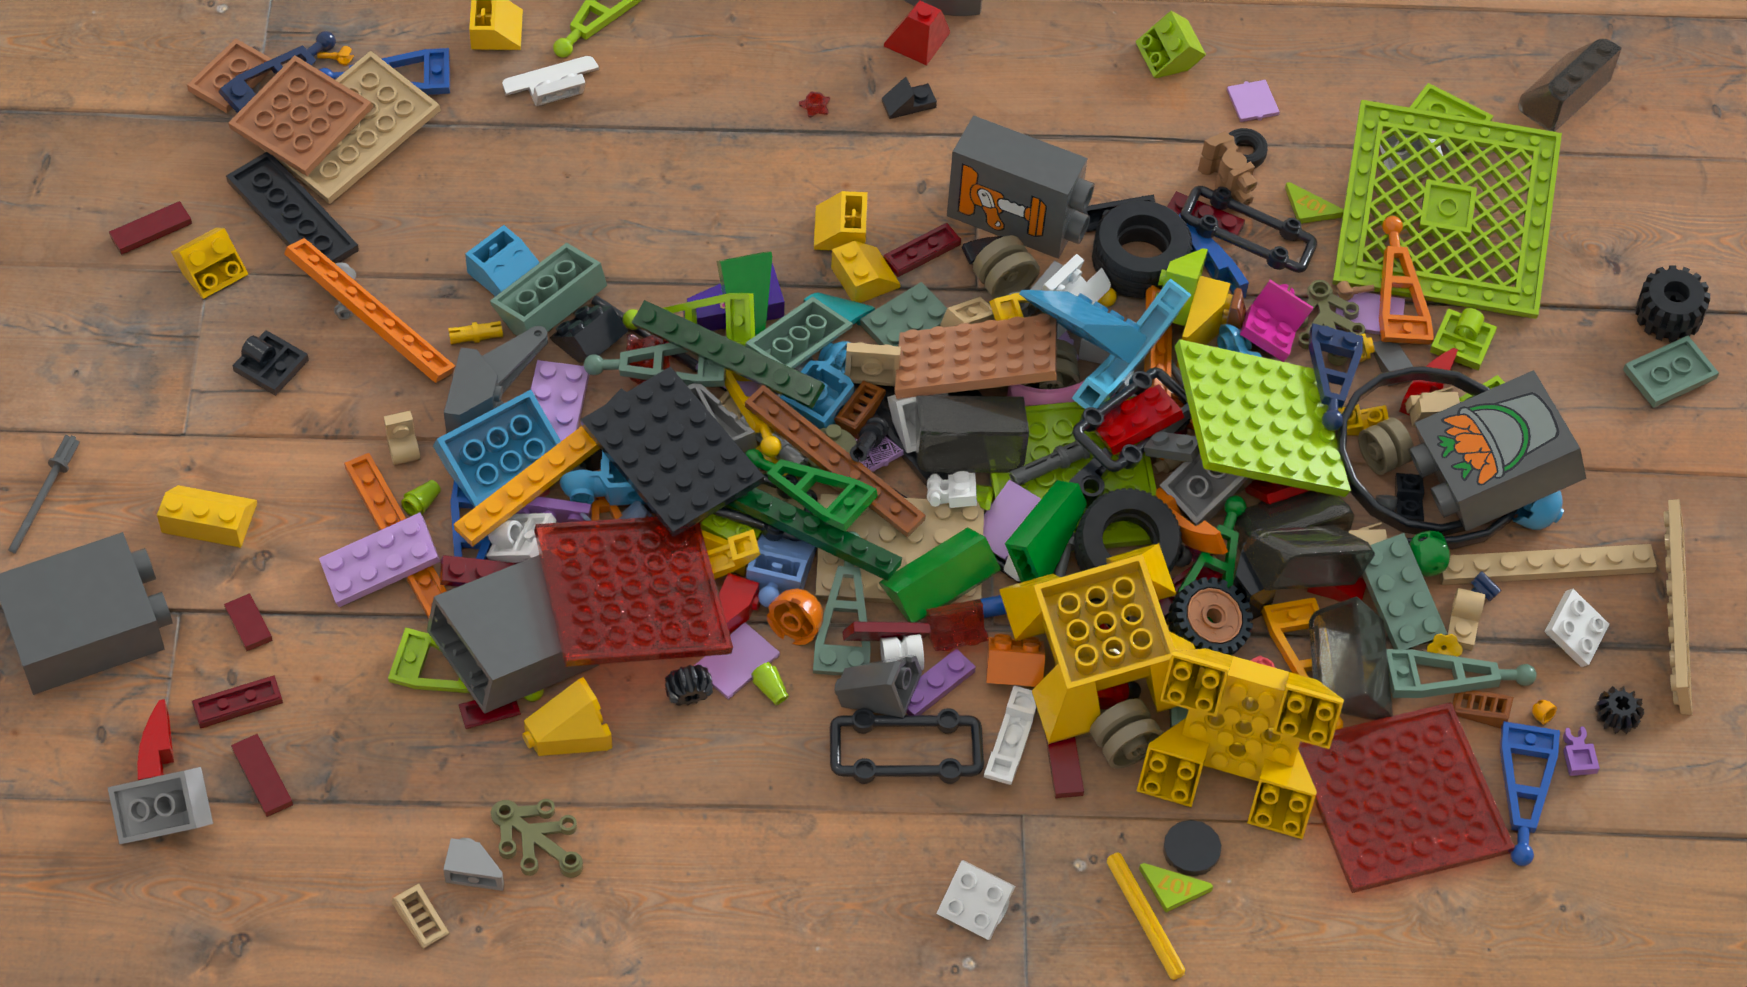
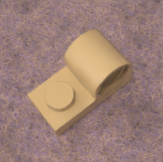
[940,297,995,327]
[384,411,420,465]
[1447,588,1485,651]

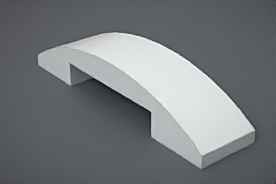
[984,685,1037,785]

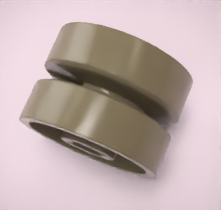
[1358,417,1414,475]

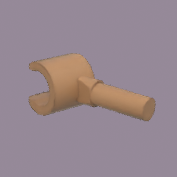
[1336,281,1374,301]

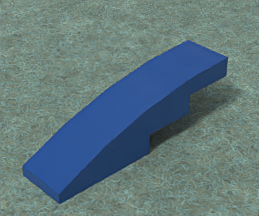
[1179,214,1249,298]

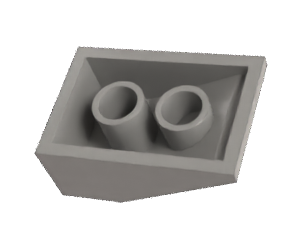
[1160,454,1247,525]
[107,767,213,844]

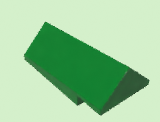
[879,527,1001,623]

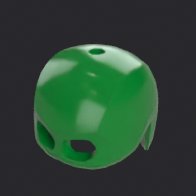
[1409,531,1450,577]

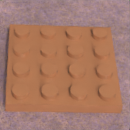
[228,55,373,176]

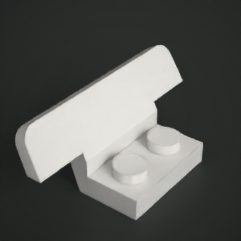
[502,56,599,106]
[1042,254,1111,339]

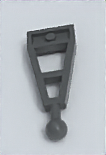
[1143,403,1200,463]

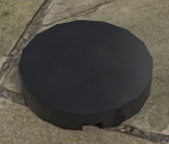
[1163,820,1222,876]

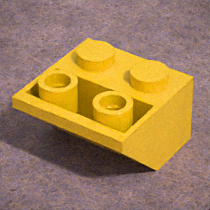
[469,0,523,50]
[814,191,868,250]
[171,228,248,299]

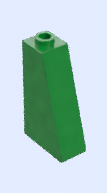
[716,251,773,336]
[1005,480,1087,583]

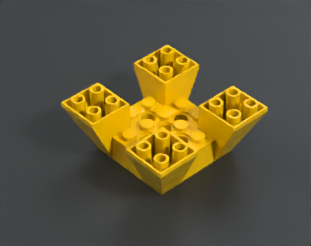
[999,543,1195,744]
[1137,648,1344,839]

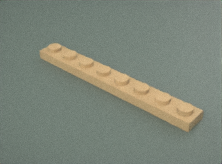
[1439,544,1657,585]

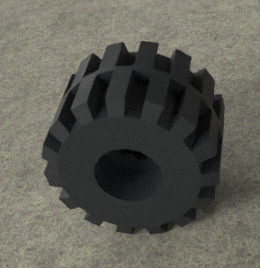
[1635,265,1710,343]

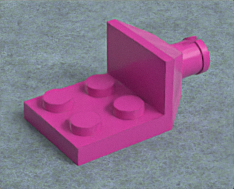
[1240,280,1313,362]

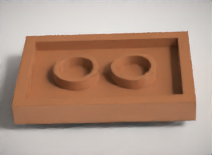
[187,38,272,113]

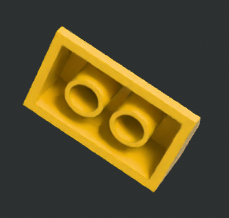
[157,485,257,548]

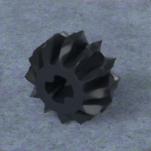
[665,664,713,706]
[1595,686,1644,734]

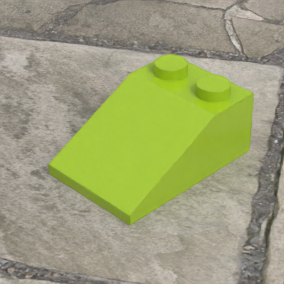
[1155,248,1208,326]

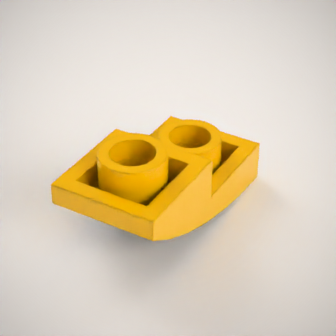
[1338,404,1389,435]

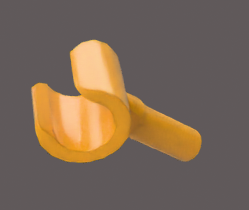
[317,46,354,66]

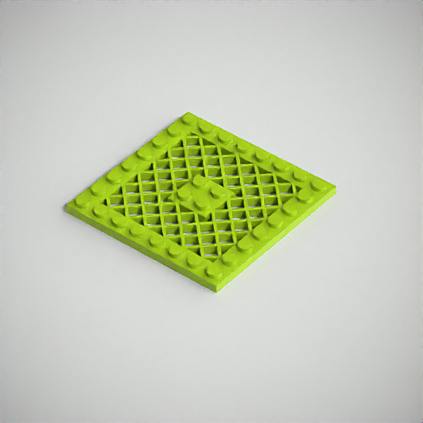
[1332,100,1562,319]

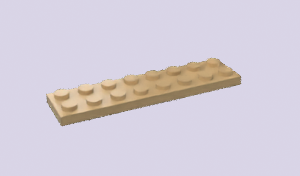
[1664,499,1692,715]

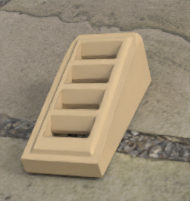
[392,884,449,949]

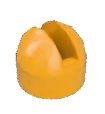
[1532,700,1557,725]

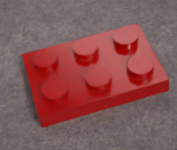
[1094,384,1185,455]

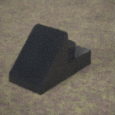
[882,77,937,119]

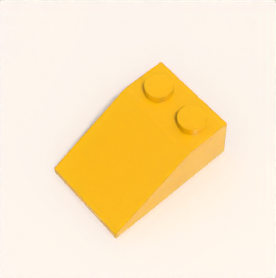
[1176,276,1233,367]

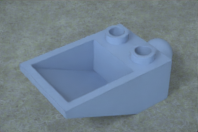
[746,533,817,608]

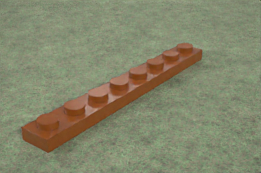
[745,385,926,538]

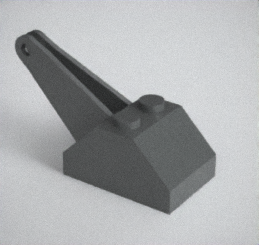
[444,326,548,434]

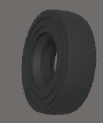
[1228,128,1268,169]

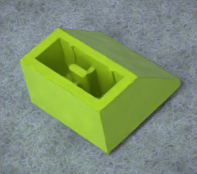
[1135,11,1206,78]

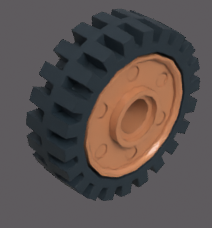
[1168,577,1253,656]

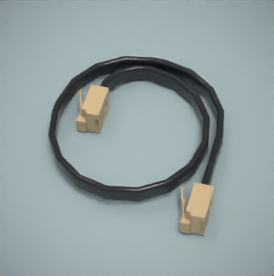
[1333,366,1518,564]

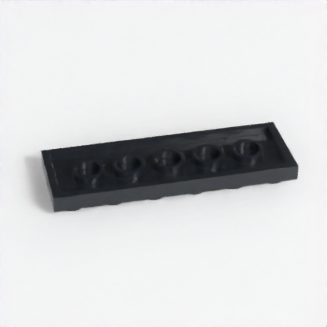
[226,152,359,263]

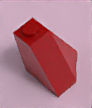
[884,1,950,66]

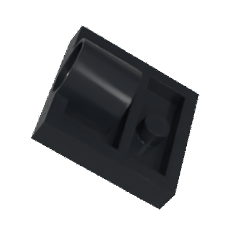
[232,330,309,396]

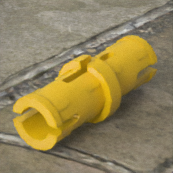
[448,321,503,345]

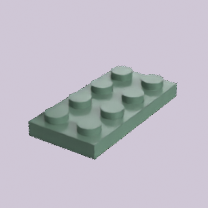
[1353,533,1448,650]

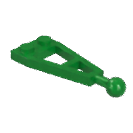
[745,449,878,532]
[1169,495,1246,623]

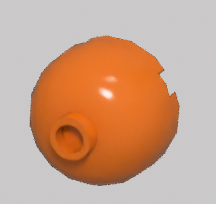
[767,588,823,645]

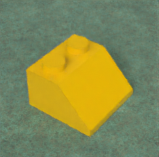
[831,241,901,303]

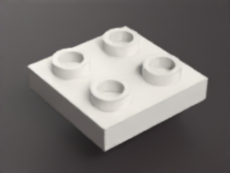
[486,513,557,563]
[1544,589,1609,667]
[936,860,1016,940]

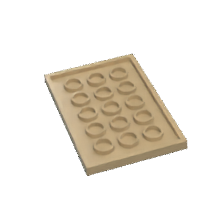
[261,51,441,204]
[816,494,984,607]

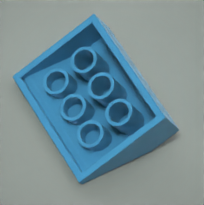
[1019,290,1147,364]
[433,390,561,508]

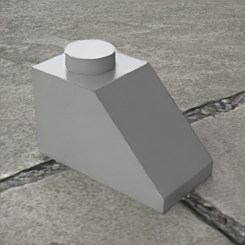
[443,838,504,891]

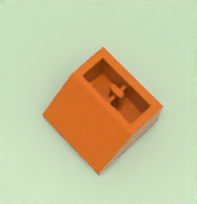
[986,634,1045,687]

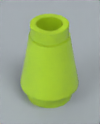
[401,480,441,516]
[751,662,789,705]

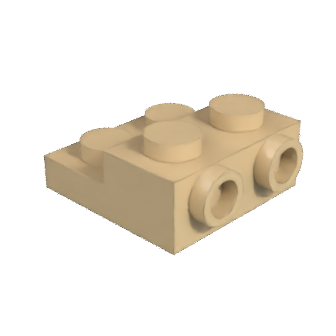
[845,342,901,386]

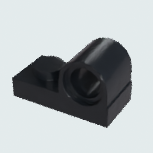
[1069,448,1113,508]

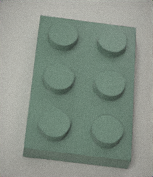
[860,282,947,346]
[1623,336,1719,408]

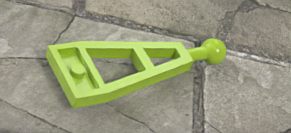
[553,0,642,58]
[622,293,755,346]
[388,627,544,702]

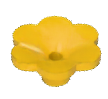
[1427,634,1463,657]

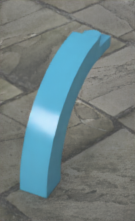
[1072,279,1191,409]

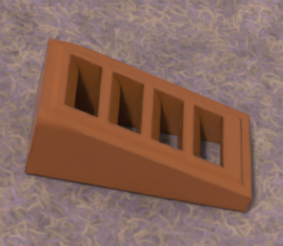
[1227,288,1246,329]
[834,380,886,440]
[1450,690,1514,728]

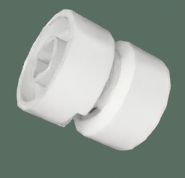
[880,634,924,670]

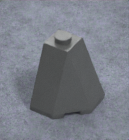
[835,655,922,718]

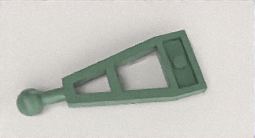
[584,336,727,387]
[813,531,871,676]
[1383,649,1537,698]

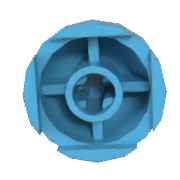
[1513,490,1564,530]

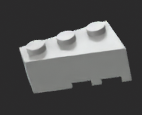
[688,383,758,453]

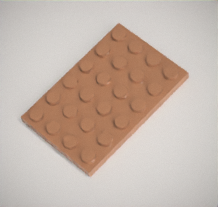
[895,313,1058,399]

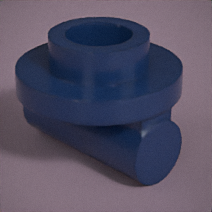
[1470,571,1502,602]

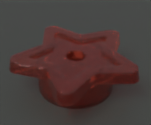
[799,91,830,118]

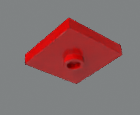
[1245,480,1310,504]

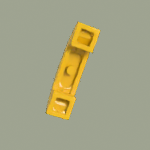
[649,529,761,589]

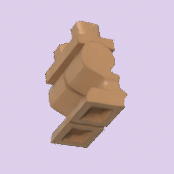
[1198,131,1258,206]

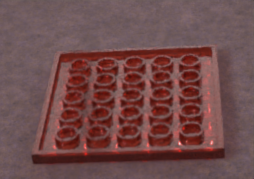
[534,517,733,667]
[1298,702,1515,893]

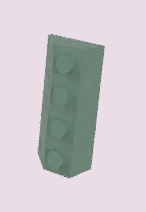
[490,243,607,336]
[745,297,853,369]

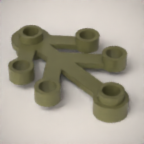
[1298,280,1365,366]
[491,799,583,878]

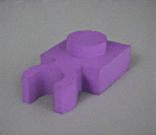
[1563,727,1600,776]

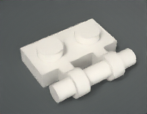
[927,471,977,508]

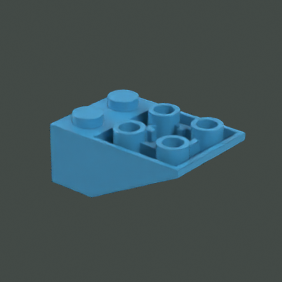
[465,225,540,296]

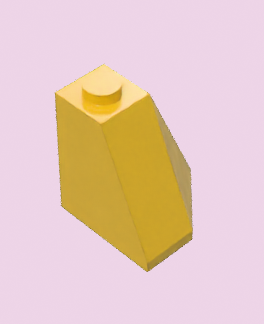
[522,677,612,756]

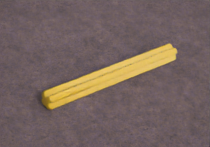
[1107,852,1185,980]

